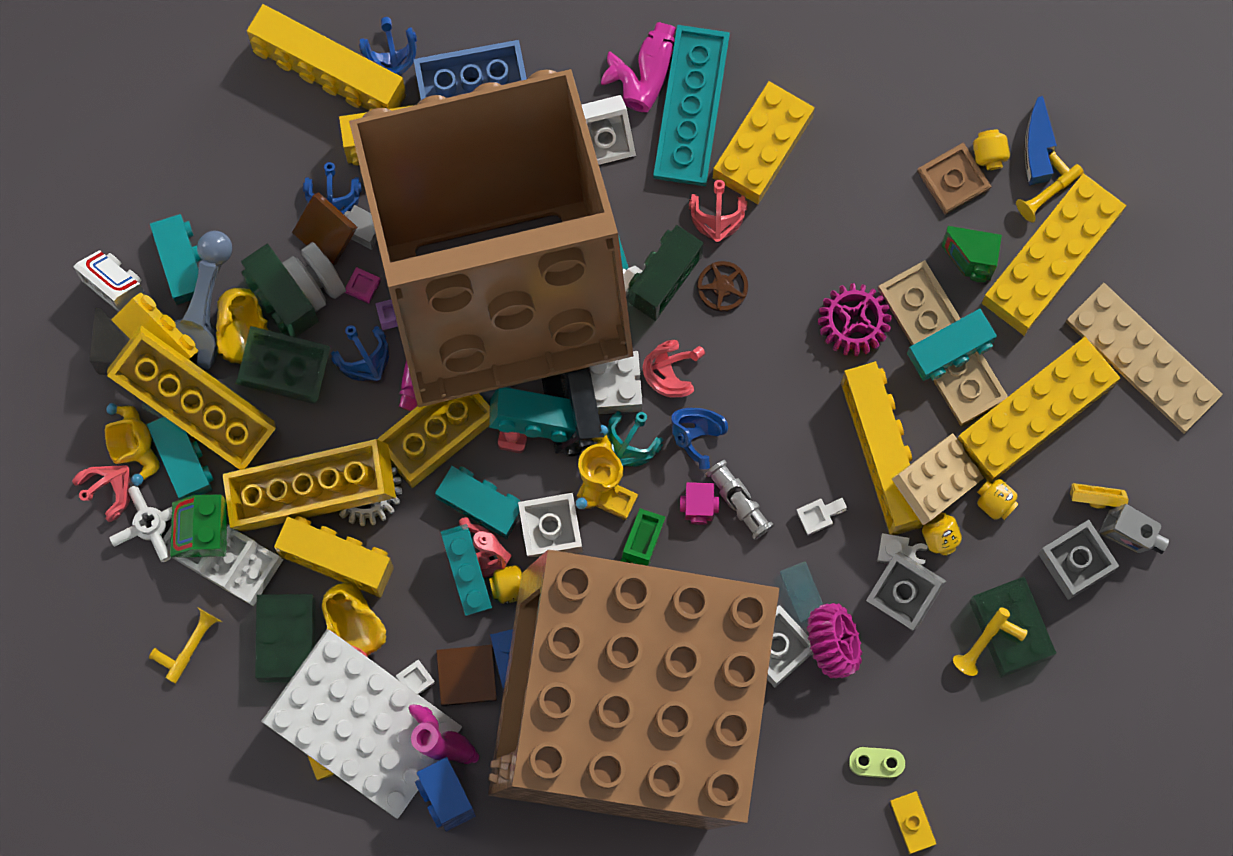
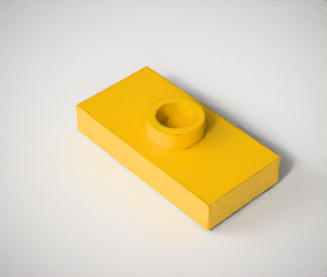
[577,482,638,520]
[1070,483,1129,509]
[889,791,936,854]

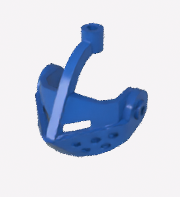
[359,17,417,76]
[303,162,362,214]
[330,325,389,381]
[671,408,728,469]

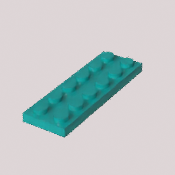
[653,25,730,186]

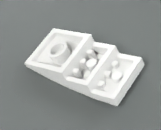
[163,524,283,606]

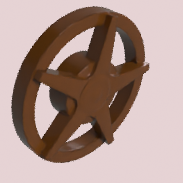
[698,261,748,311]

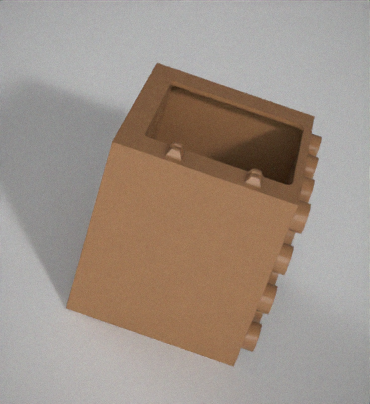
[349,69,634,408]
[488,549,779,830]

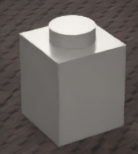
[344,205,377,250]

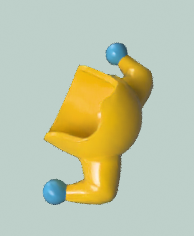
[105,403,160,486]
[576,425,623,509]

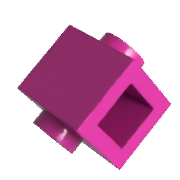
[680,482,719,525]

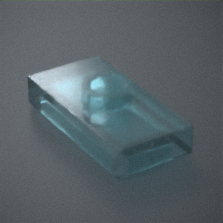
[780,561,824,623]

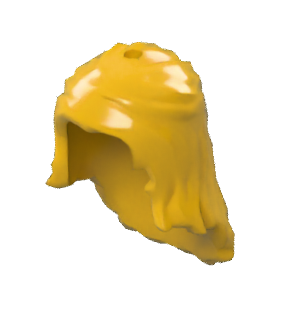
[216,288,269,364]
[322,583,387,656]

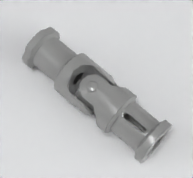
[705,460,774,540]

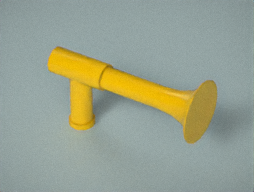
[1016,151,1084,223]
[149,607,222,683]
[953,607,1027,676]

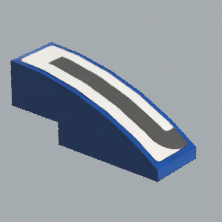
[1025,96,1057,186]

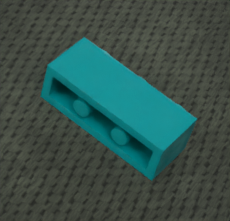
[150,214,202,305]
[907,309,997,381]
[489,387,576,442]
[147,417,214,500]
[435,466,521,539]
[440,524,492,616]

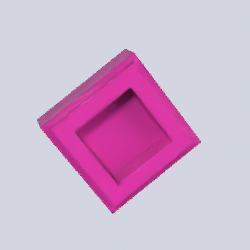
[345,267,381,304]

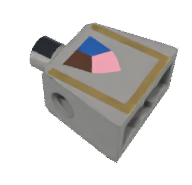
[1098,504,1169,554]

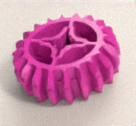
[818,283,891,356]
[807,603,863,679]

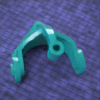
[606,411,664,467]

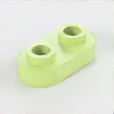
[849,747,905,778]

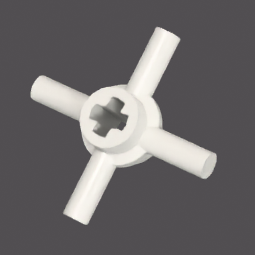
[109,485,172,562]

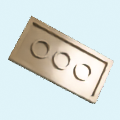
[892,433,984,525]

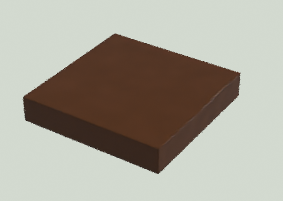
[292,192,358,266]
[436,645,497,706]

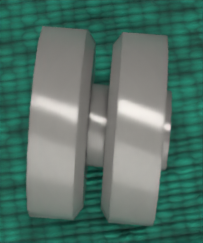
[281,242,346,313]

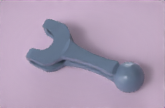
[175,231,233,370]

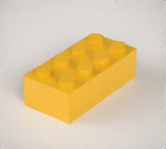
[712,81,815,205]
[377,393,490,488]
[274,516,394,598]

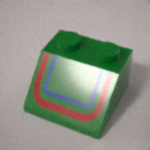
[941,226,1002,282]
[170,495,228,558]

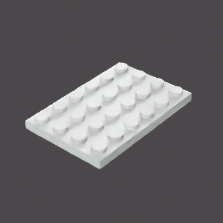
[261,629,462,819]

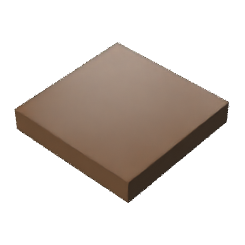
[917,142,992,215]

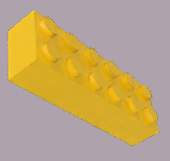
[247,4,406,111]
[982,173,1127,336]
[107,325,276,470]
[957,336,1120,483]
[841,361,923,535]
[223,439,396,532]

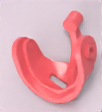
[689,180,747,242]
[642,340,705,398]
[72,465,131,522]
[459,518,512,578]

